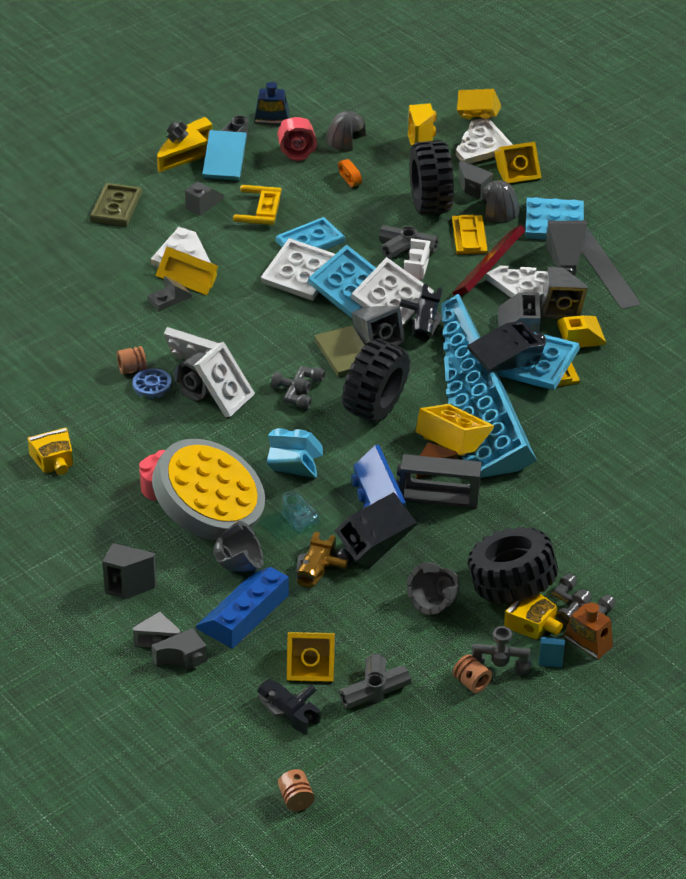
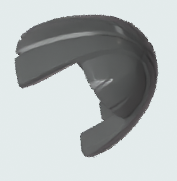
[326,111,367,151]
[482,180,519,223]
[213,521,264,572]
[406,562,460,615]

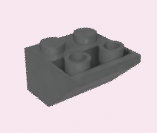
[498,292,540,333]
[102,543,157,598]

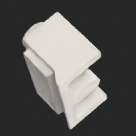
[404,238,431,281]

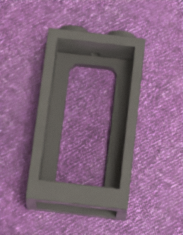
[397,454,481,508]

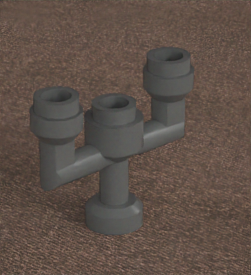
[271,366,326,410]
[551,573,615,626]
[471,626,532,676]

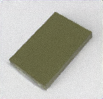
[90,183,142,227]
[314,326,365,378]

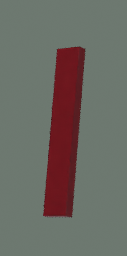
[452,225,525,296]

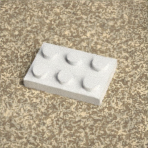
[164,327,218,359]
[193,342,255,418]

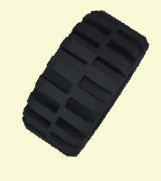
[409,140,454,215]
[342,338,410,423]
[467,527,558,604]

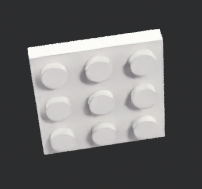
[261,238,335,301]
[351,257,434,326]

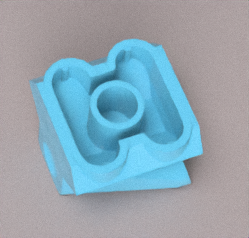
[267,428,323,478]

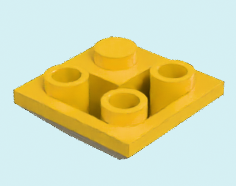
[557,315,606,348]

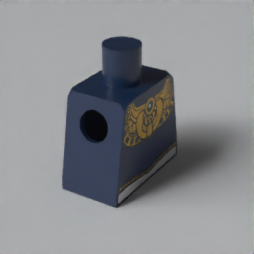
[254,82,289,124]

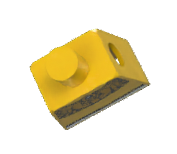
[28,428,73,475]
[504,593,563,639]

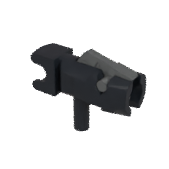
[399,284,442,341]
[257,679,321,735]

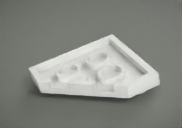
[456,118,513,164]
[151,227,211,267]
[486,266,547,300]

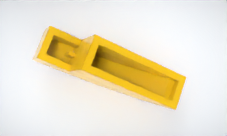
[157,117,213,173]

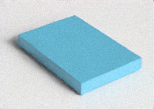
[202,130,247,181]
[276,217,345,250]

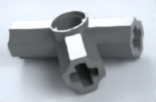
[379,225,439,259]
[339,654,411,709]

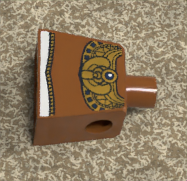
[564,602,613,660]

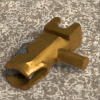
[296,532,348,588]

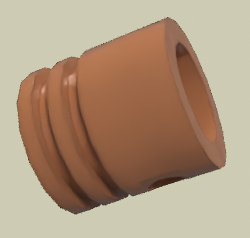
[116,346,147,375]
[452,654,492,694]
[278,769,315,811]

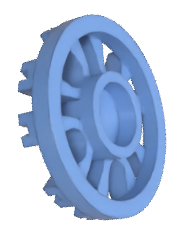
[133,368,171,399]

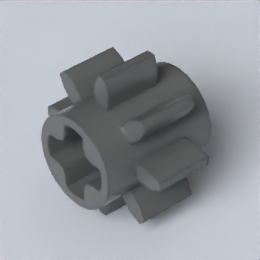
[166,121,189,143]

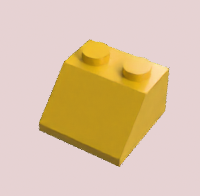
[457,89,501,119]
[408,103,437,146]
[494,142,542,183]
[287,632,335,681]

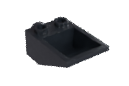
[467,320,547,372]
[334,492,418,569]

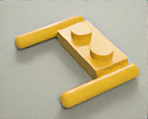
[233,185,282,225]

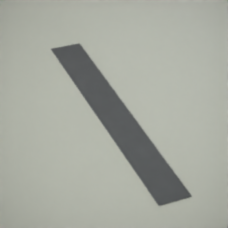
[582,227,642,309]

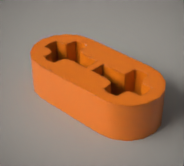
[338,159,362,187]

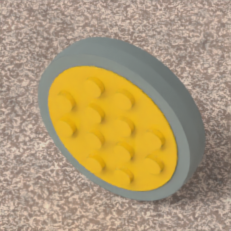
[152,439,265,541]

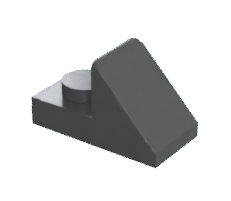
[148,276,192,311]

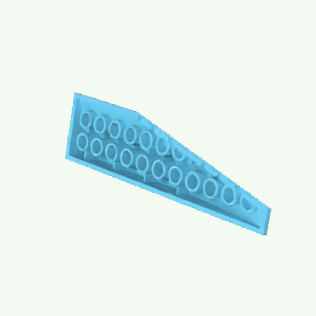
[441,294,537,478]

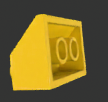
[415,404,494,456]

